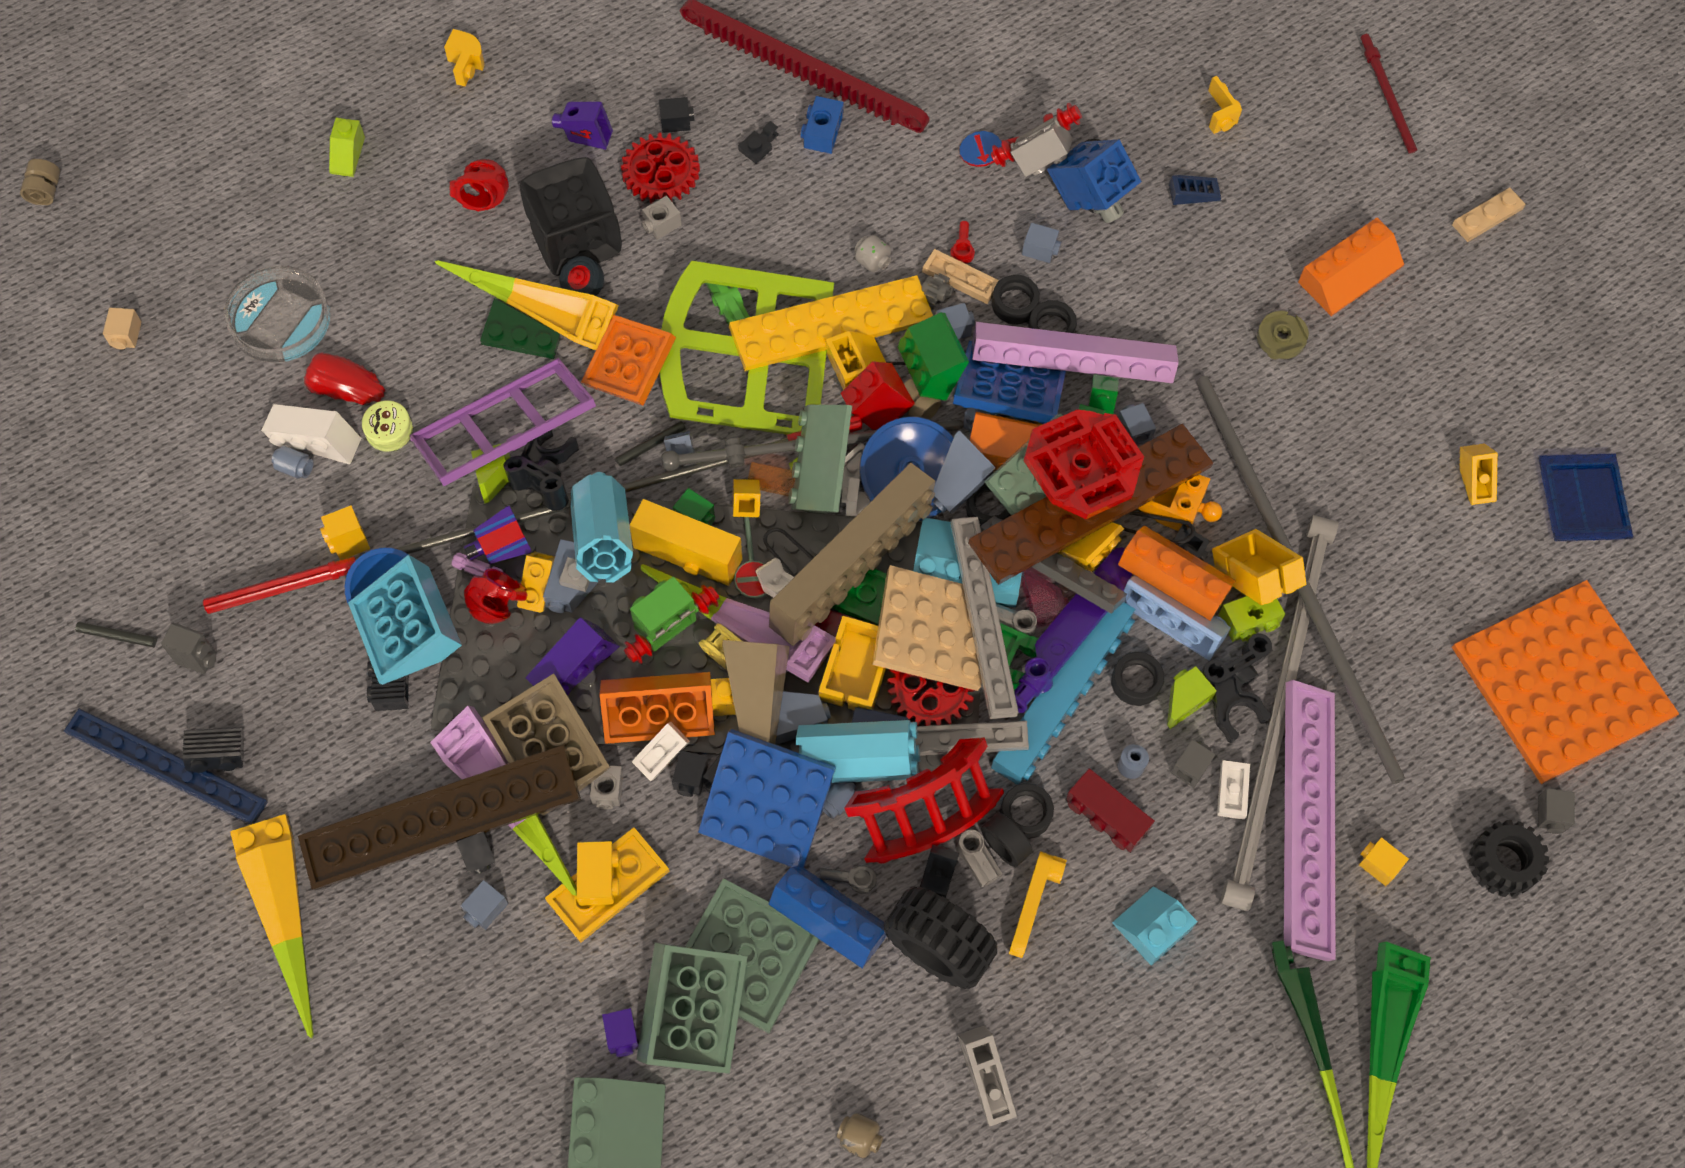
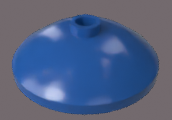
[345,548,409,605]

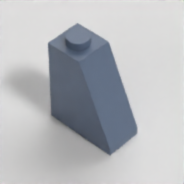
[933,430,996,514]
[543,539,601,613]
[775,691,831,745]

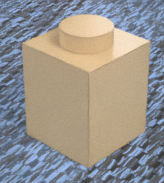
[103,308,141,349]

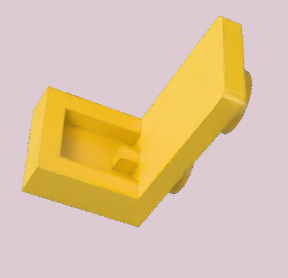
[1208,76,1242,134]

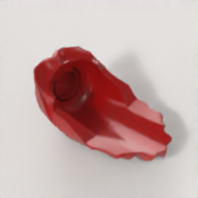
[304,352,386,405]

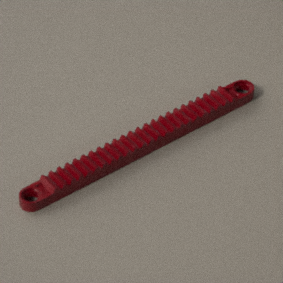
[680,0,930,133]

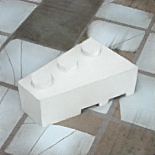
[261,404,362,464]

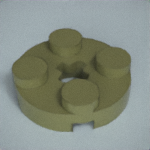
[1257,311,1309,360]

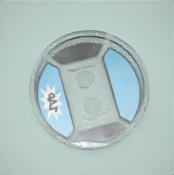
[224,265,330,363]

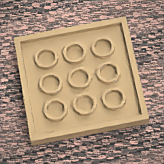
[872,565,982,691]

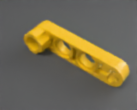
[1009,851,1067,958]

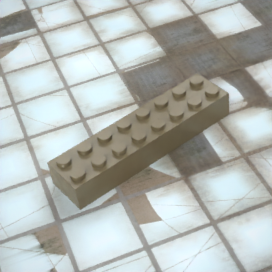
[769,463,935,646]

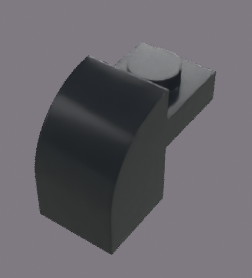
[920,844,959,898]

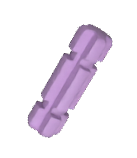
[452,553,503,576]

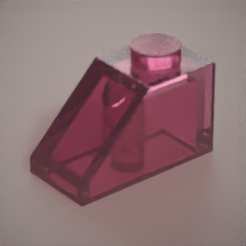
[1021,570,1069,628]

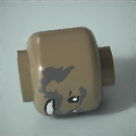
[837,1113,883,1158]

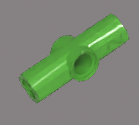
[705,283,750,325]

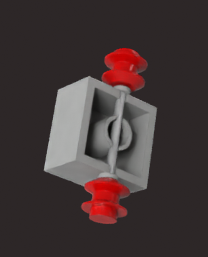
[991,103,1082,177]

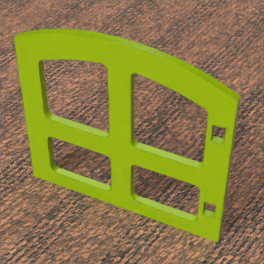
[659,261,834,435]

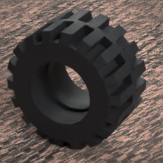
[1469,820,1549,897]

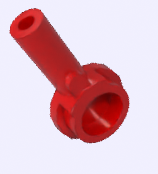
[950,221,975,264]

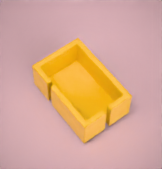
[1212,529,1306,606]
[819,616,886,710]

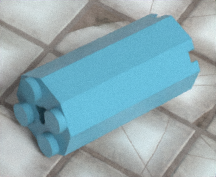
[570,472,633,583]
[796,720,920,783]

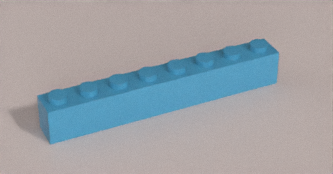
[991,602,1136,785]

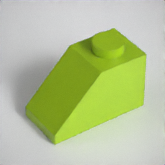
[329,118,365,177]
[471,444,510,504]
[1167,666,1216,729]

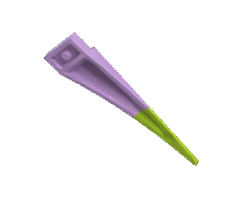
[641,564,836,682]
[430,706,577,896]

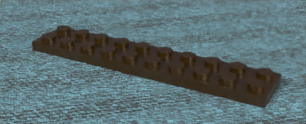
[298,745,581,890]

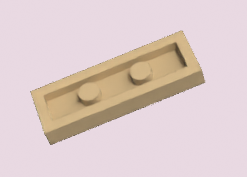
[1452,188,1526,242]
[922,249,999,304]

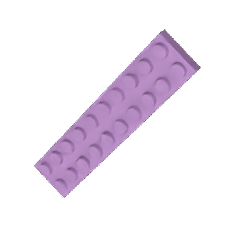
[1284,680,1336,961]

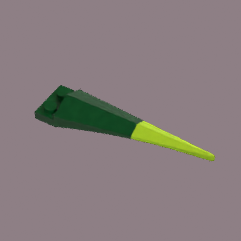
[1270,940,1354,1168]

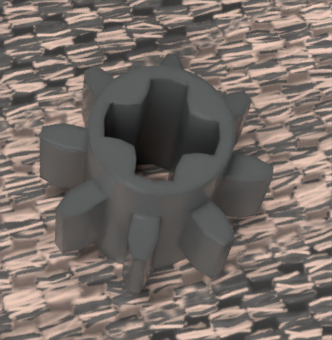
[922,273,953,305]

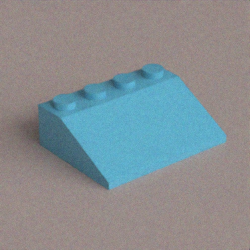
[913,518,1022,608]
[348,555,462,685]

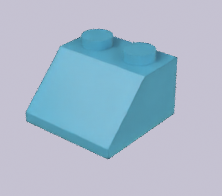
[1112,886,1198,966]

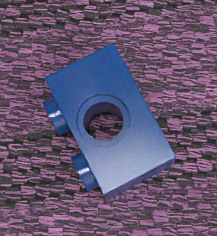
[801,96,844,154]

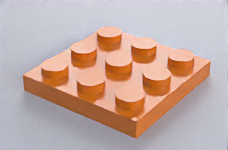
[581,315,676,406]

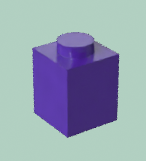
[602,1008,639,1057]

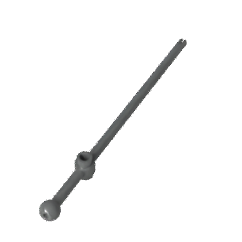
[661,420,964,471]

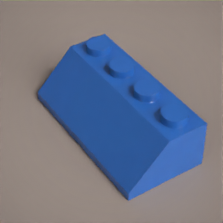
[768,866,887,969]

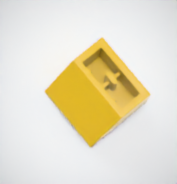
[826,331,886,390]
[1059,522,1124,572]

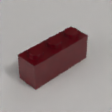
[1066,768,1155,853]

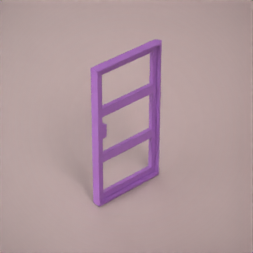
[409,358,596,487]

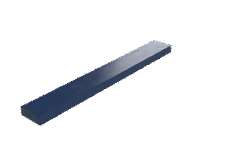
[63,708,268,825]

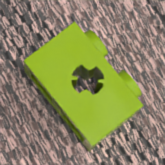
[1219,596,1285,642]

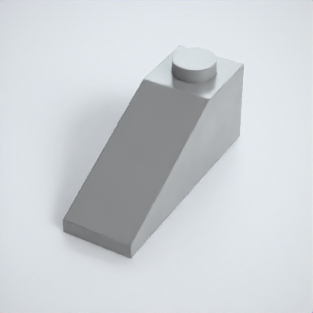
[958,1025,1017,1127]

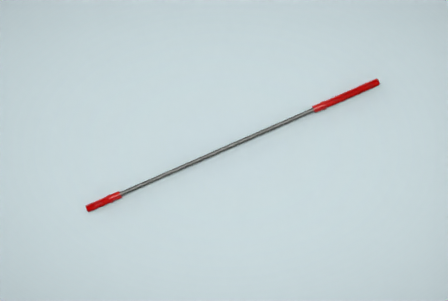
[203,415,862,614]

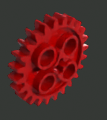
[621,132,700,204]
[887,669,975,727]

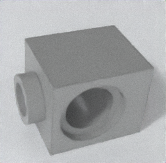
[641,196,682,240]
[590,766,623,809]

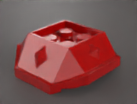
[1023,409,1144,519]

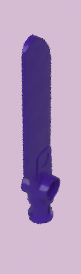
[1014,547,1134,713]

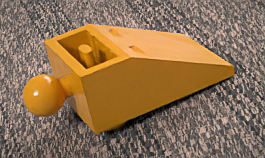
[1137,474,1222,531]

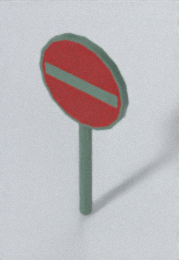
[734,517,766,598]

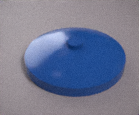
[859,417,954,521]

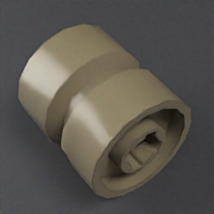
[20,159,60,205]
[904,378,941,420]

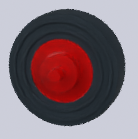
[560,256,604,296]

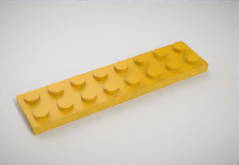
[729,275,933,371]

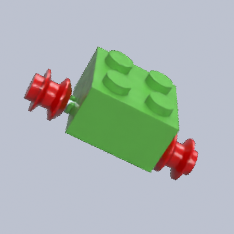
[624,576,720,664]

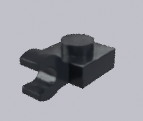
[738,121,779,164]

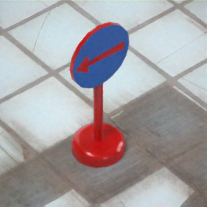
[960,113,1053,167]

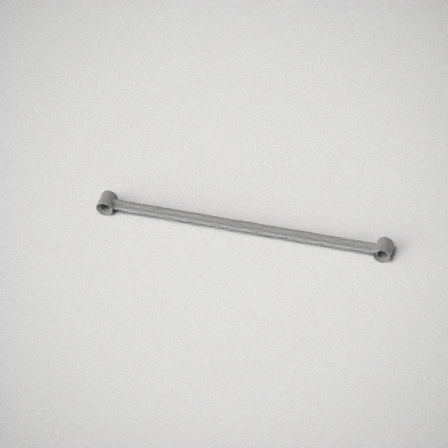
[1220,515,1339,912]

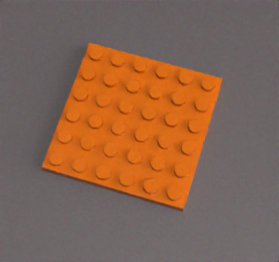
[1451,580,1679,785]

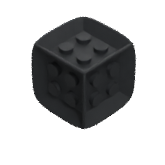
[520,157,622,275]

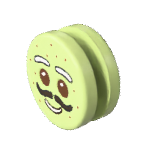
[362,401,413,451]

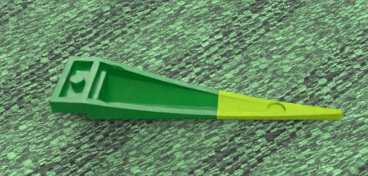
[1367,942,1431,1168]

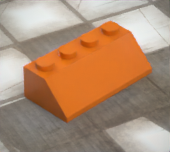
[1298,217,1404,316]
[970,412,1041,470]
[1118,525,1236,621]
[600,672,715,744]

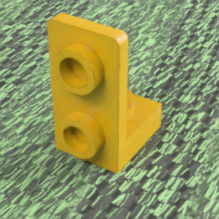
[517,552,555,613]

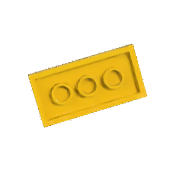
[545,827,670,943]

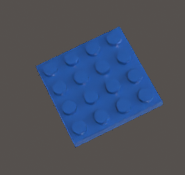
[953,341,1066,424]
[698,729,836,868]

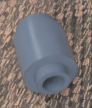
[272,446,313,479]
[1118,744,1149,779]
[822,782,856,819]

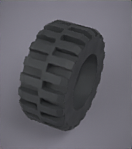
[884,887,997,989]

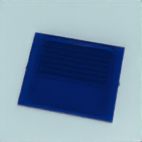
[1538,453,1633,541]

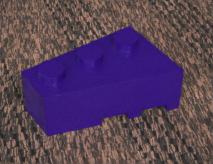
[525,617,620,695]

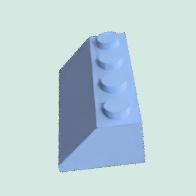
[1124,575,1231,661]

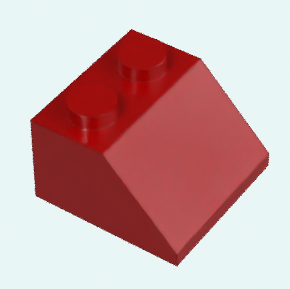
[840,361,915,430]

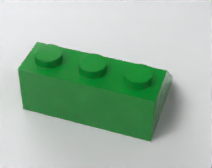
[898,312,969,401]

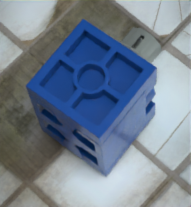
[1047,139,1142,223]

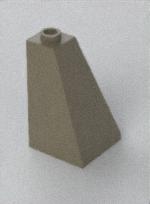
[722,640,789,745]

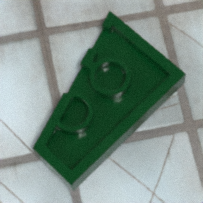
[480,298,561,359]

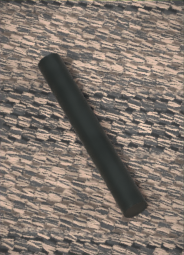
[615,421,686,467]
[75,622,157,648]

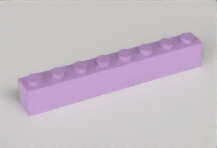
[972,322,1179,383]

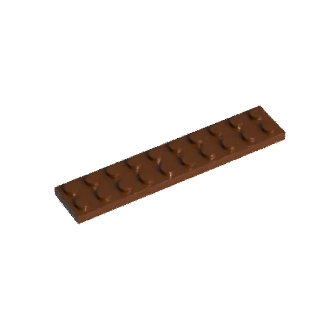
[968,423,1213,585]

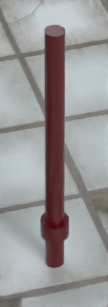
[1360,33,1417,154]

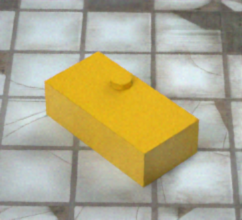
[630,499,742,586]

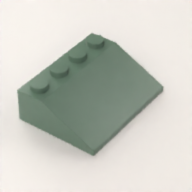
[788,405,852,514]
[636,942,747,1074]
[568,1077,666,1168]

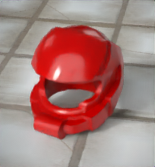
[450,159,509,211]
[464,568,527,624]

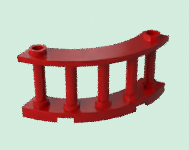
[844,737,1004,864]

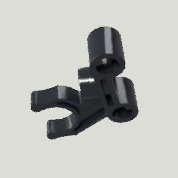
[503,430,579,511]
[1201,633,1272,743]

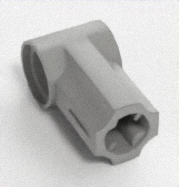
[996,604,1037,637]
[956,830,1003,888]

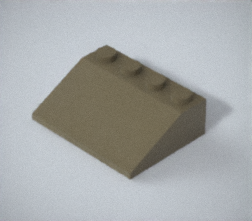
[482,674,611,815]

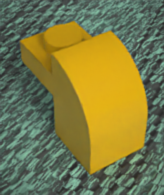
[444,29,485,86]

